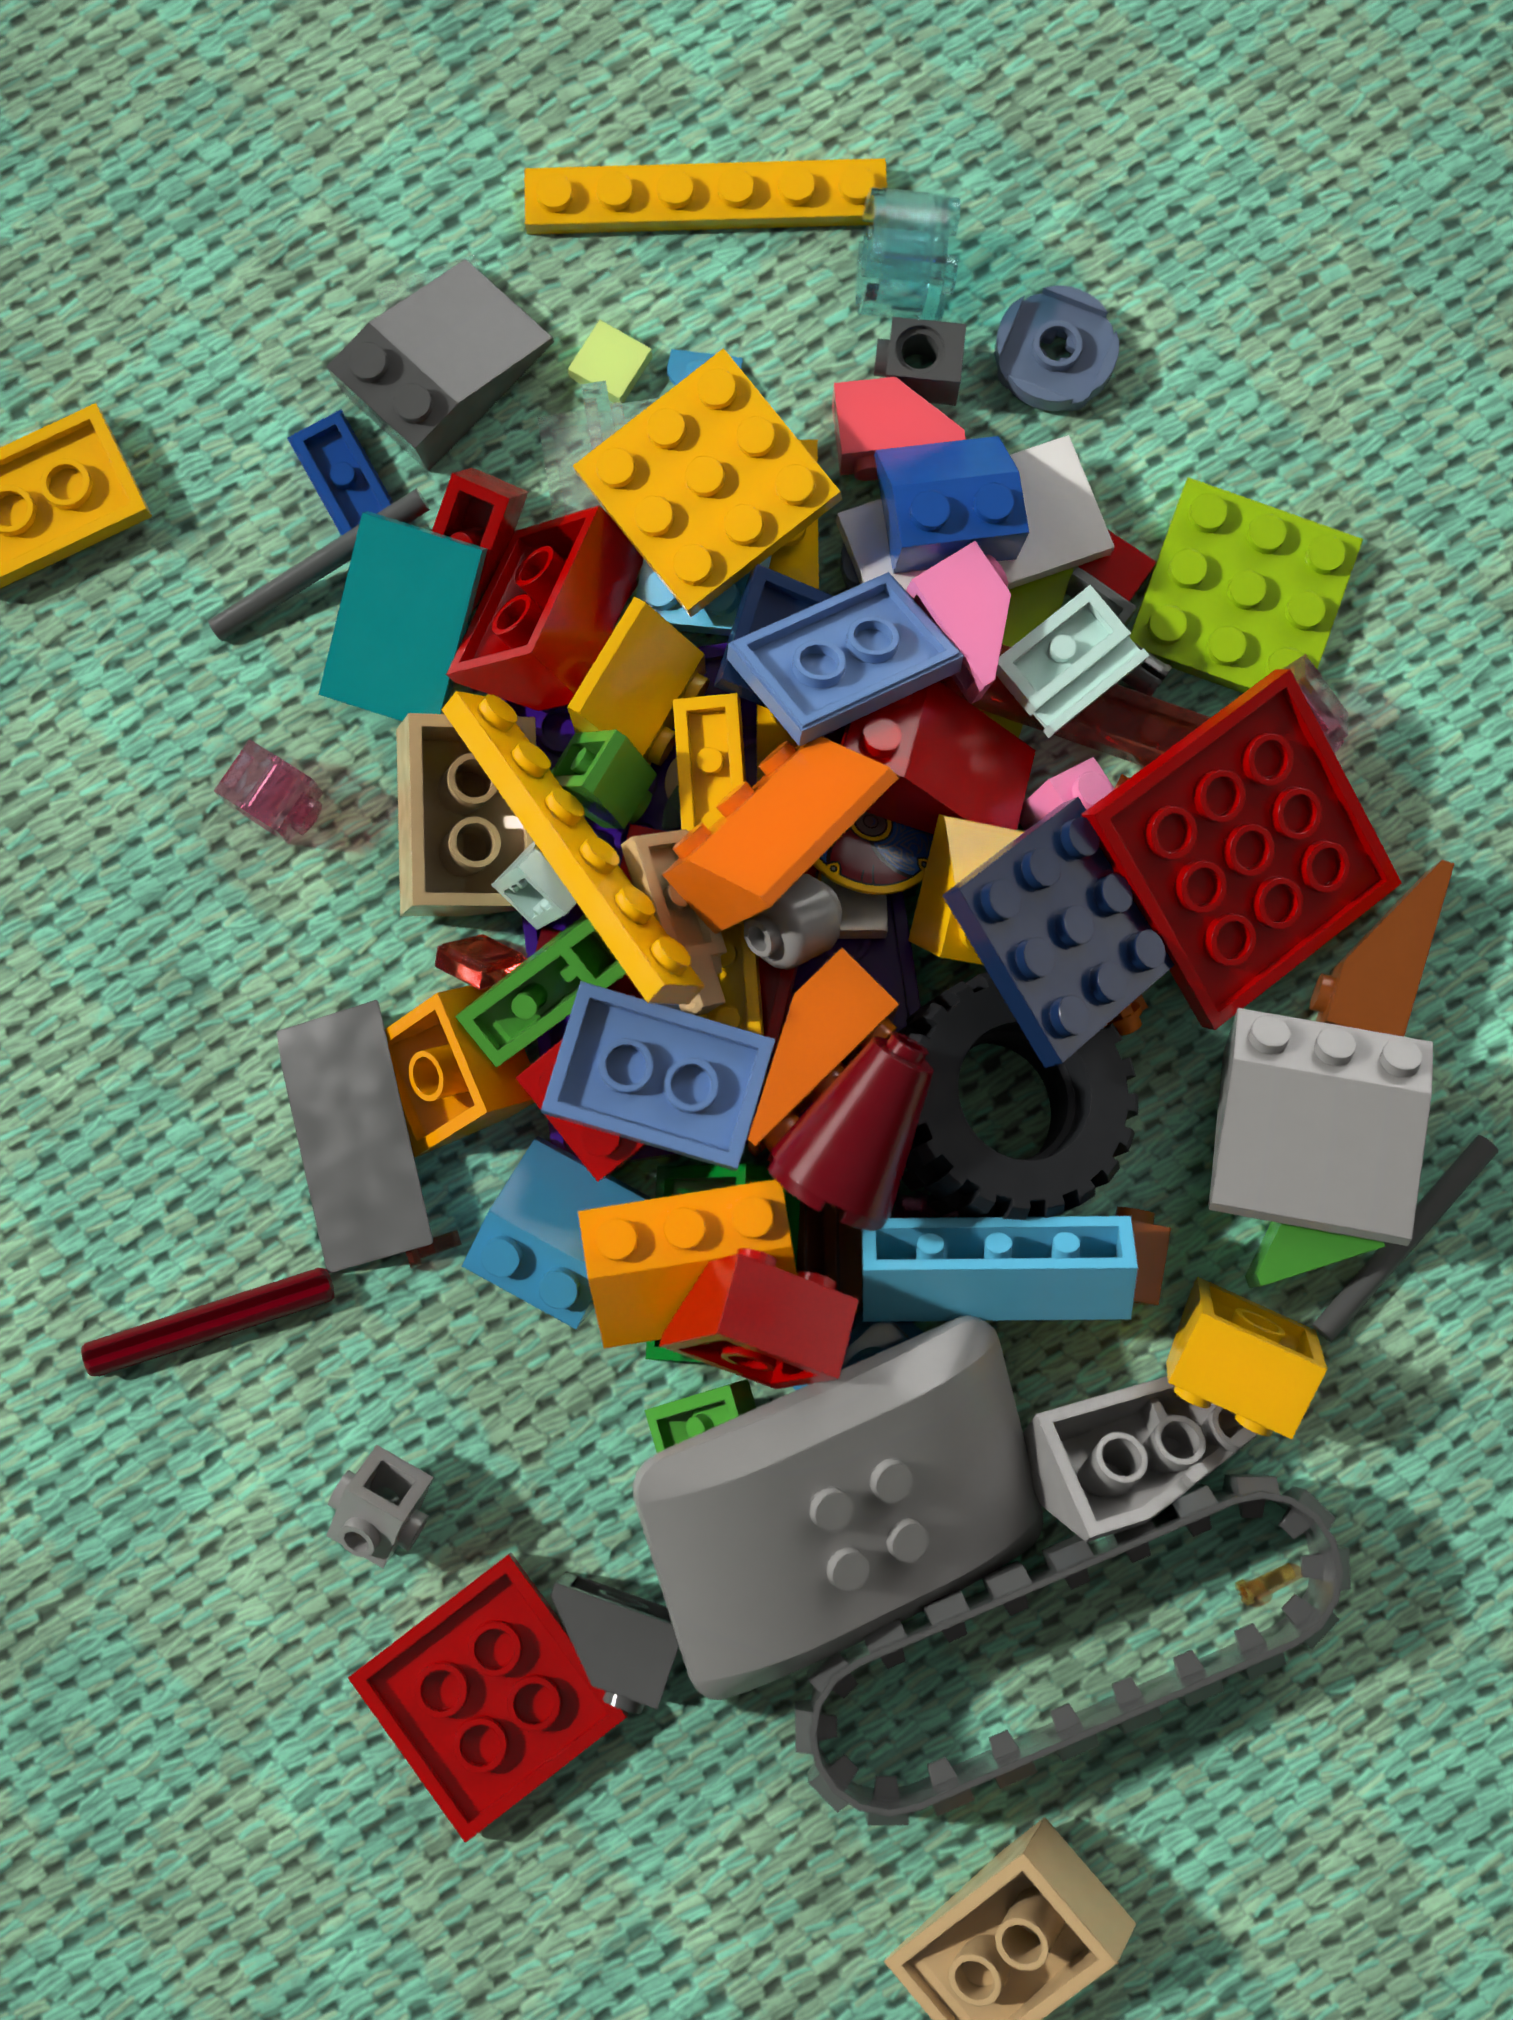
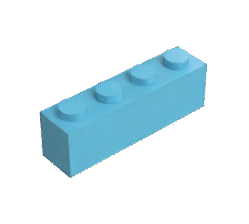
[862,1216,1138,1322]

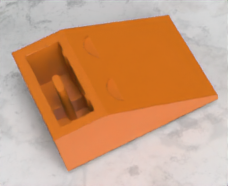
[748,948,899,1158]

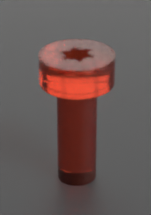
[406,1230,462,1269]

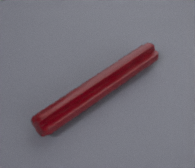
[81,1268,335,1377]

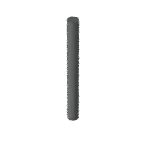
[208,488,430,641]
[1312,1135,1499,1342]

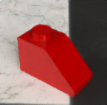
[432,468,528,614]

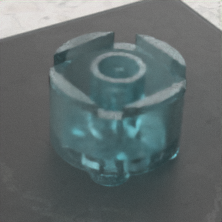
[855,187,960,321]

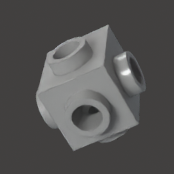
[326,1445,434,1568]

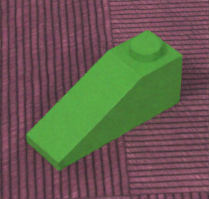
[456,914,626,1068]

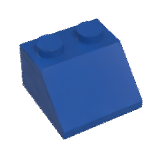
[874,436,1029,574]

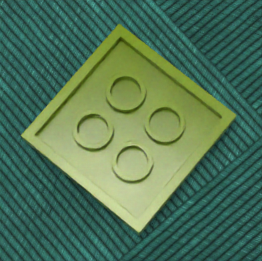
[1129,477,1363,700]

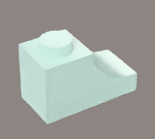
[491,841,577,930]

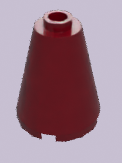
[767,1032,934,1231]

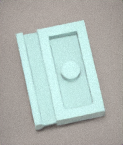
[996,585,1150,738]

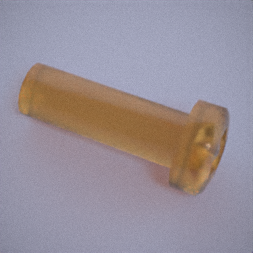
[1235,1563,1296,1606]

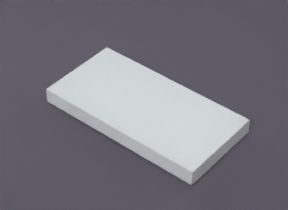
[836,435,1115,591]

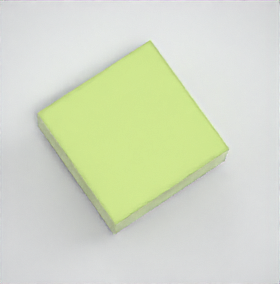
[568,319,653,407]

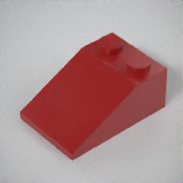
[841,681,1036,834]

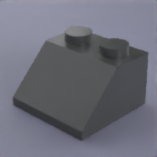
[550,1571,679,1714]

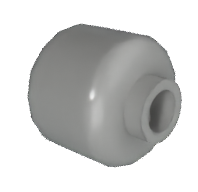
[743,874,842,970]

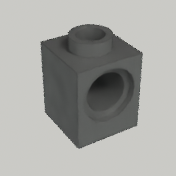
[874,317,967,406]

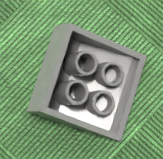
[1209,1008,1433,1246]

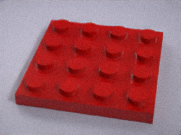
[1081,669,1402,1030]

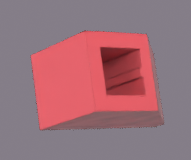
[832,377,966,481]

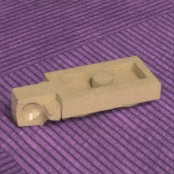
[621,829,727,1016]

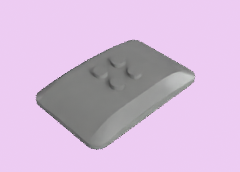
[632,1315,1043,1700]

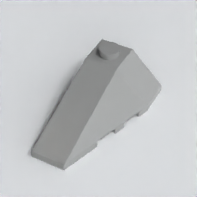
[1023,1376,1259,1542]

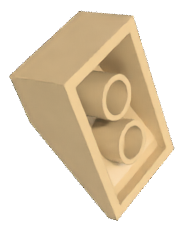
[884,1817,1136,2020]

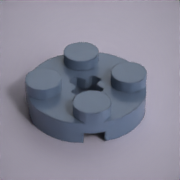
[994,285,1119,412]

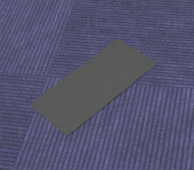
[276,1000,433,1273]

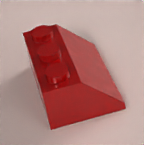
[446,505,644,711]

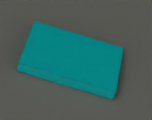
[318,511,488,721]

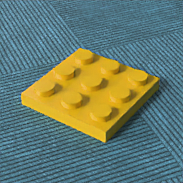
[573,348,842,617]

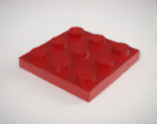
[348,1553,628,1843]

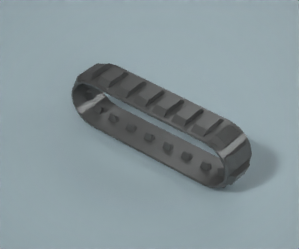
[795,1474,1351,1826]

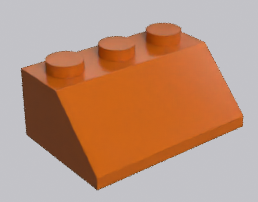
[662,736,899,934]

